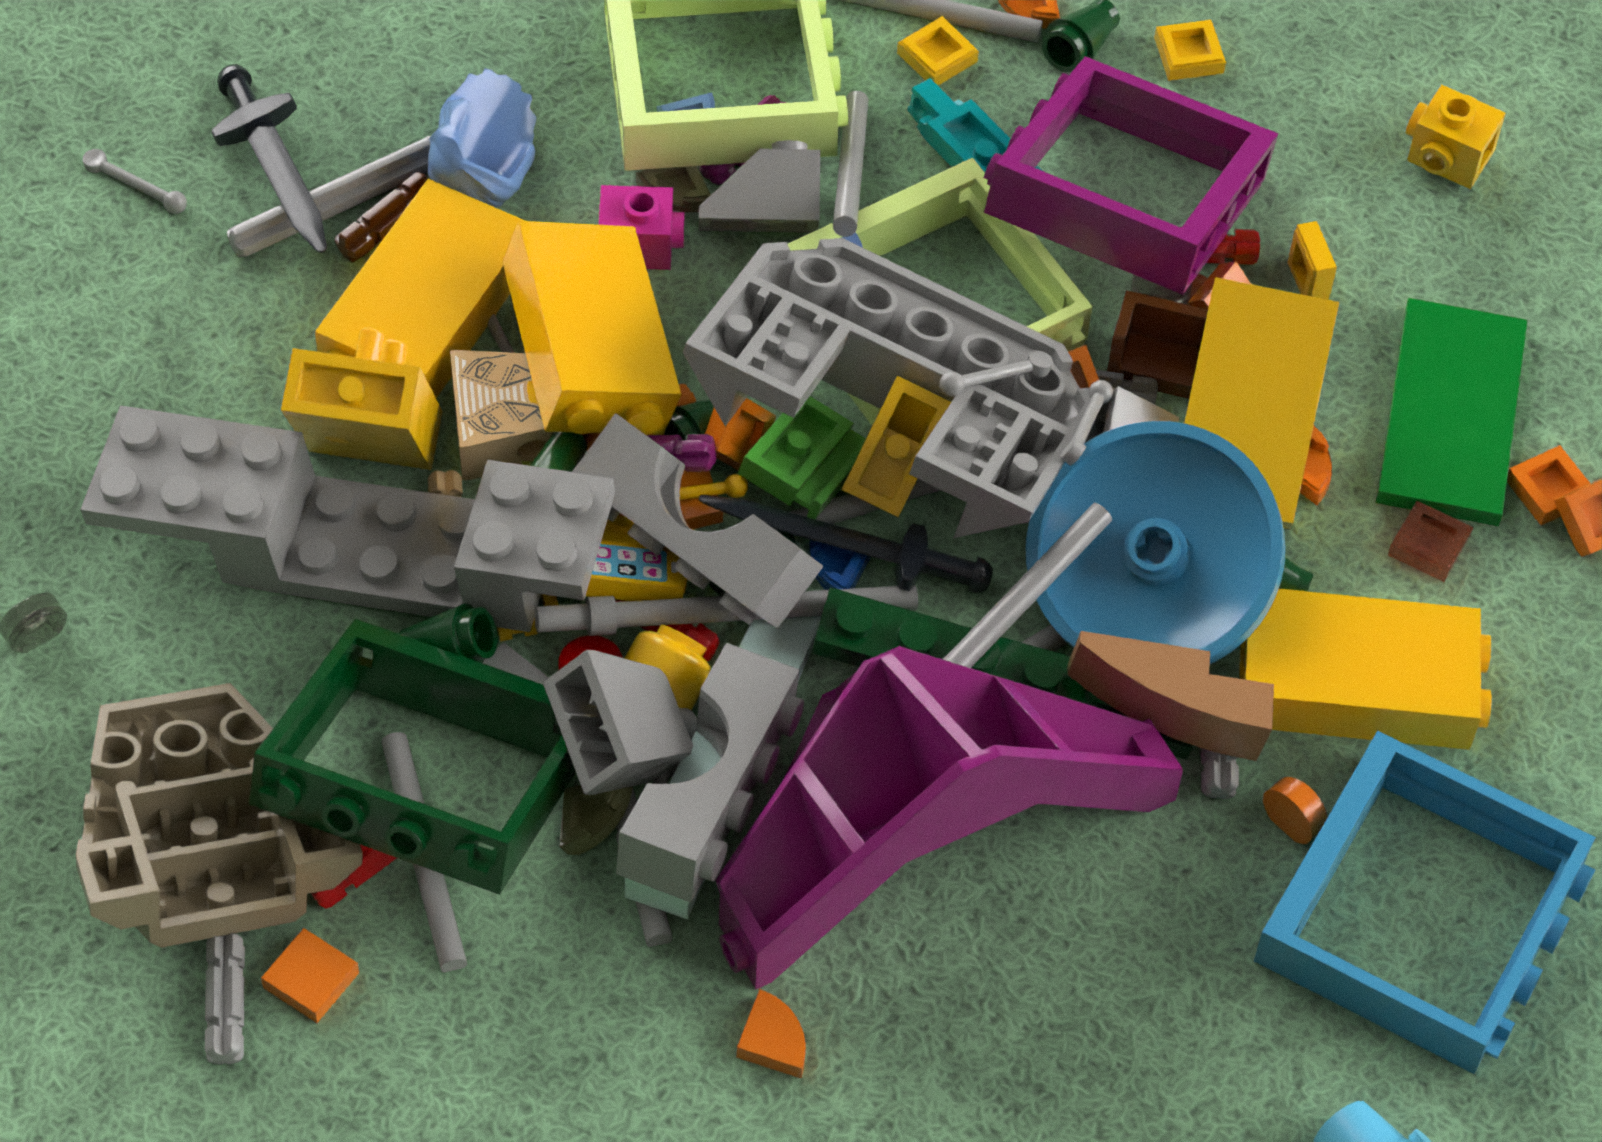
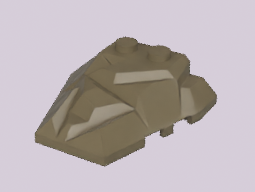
[76,683,363,948]

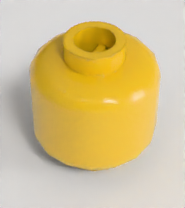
[624,624,711,711]

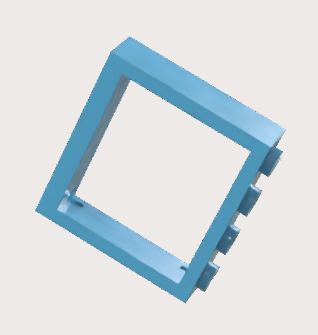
[1254,730,1596,1074]

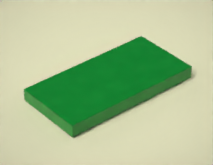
[1375,298,1528,527]

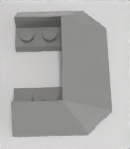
[683,238,1091,538]

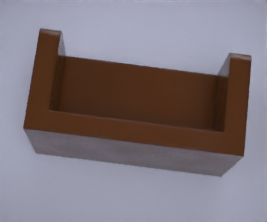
[1107,290,1208,399]

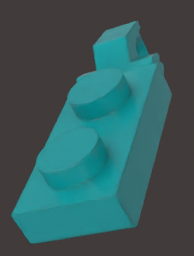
[907,78,1043,172]

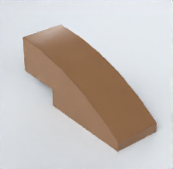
[1067,631,1274,761]

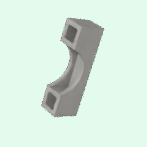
[572,413,823,629]
[616,643,804,903]

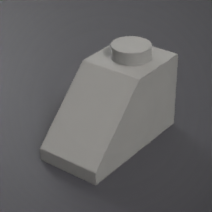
[699,140,820,233]

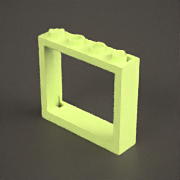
[604,0,848,171]
[788,158,1093,425]

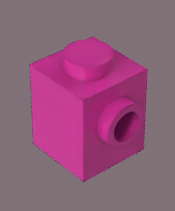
[599,185,685,270]

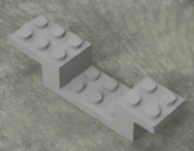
[80,405,615,632]

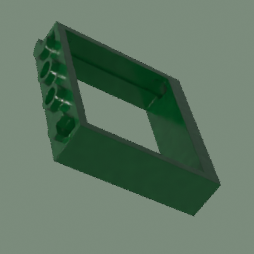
[249,619,576,895]

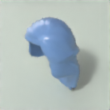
[428,68,537,208]

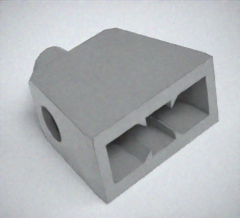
[543,650,697,795]

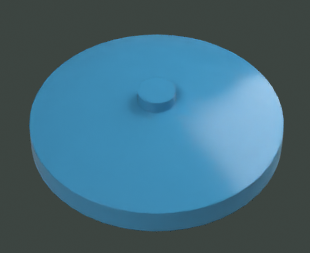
[1026,421,1286,664]

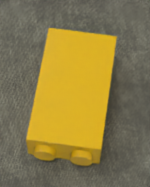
[315,179,525,398]
[503,221,682,435]
[1184,277,1339,529]
[1239,589,1492,750]

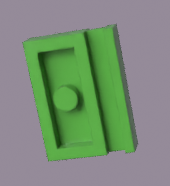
[737,396,867,519]

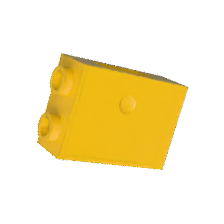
[281,327,443,470]

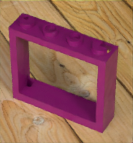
[983,56,1279,295]

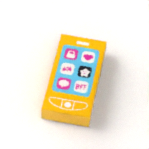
[586,540,684,601]

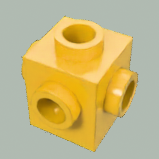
[1406,84,1506,189]

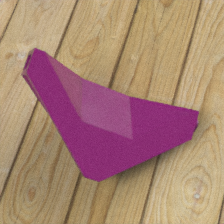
[715,646,1183,990]

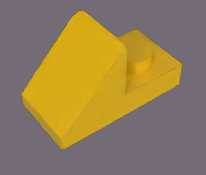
[841,376,951,517]

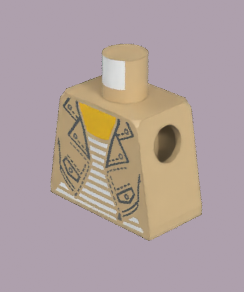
[450,350,553,481]

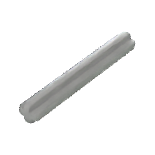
[227,136,431,257]

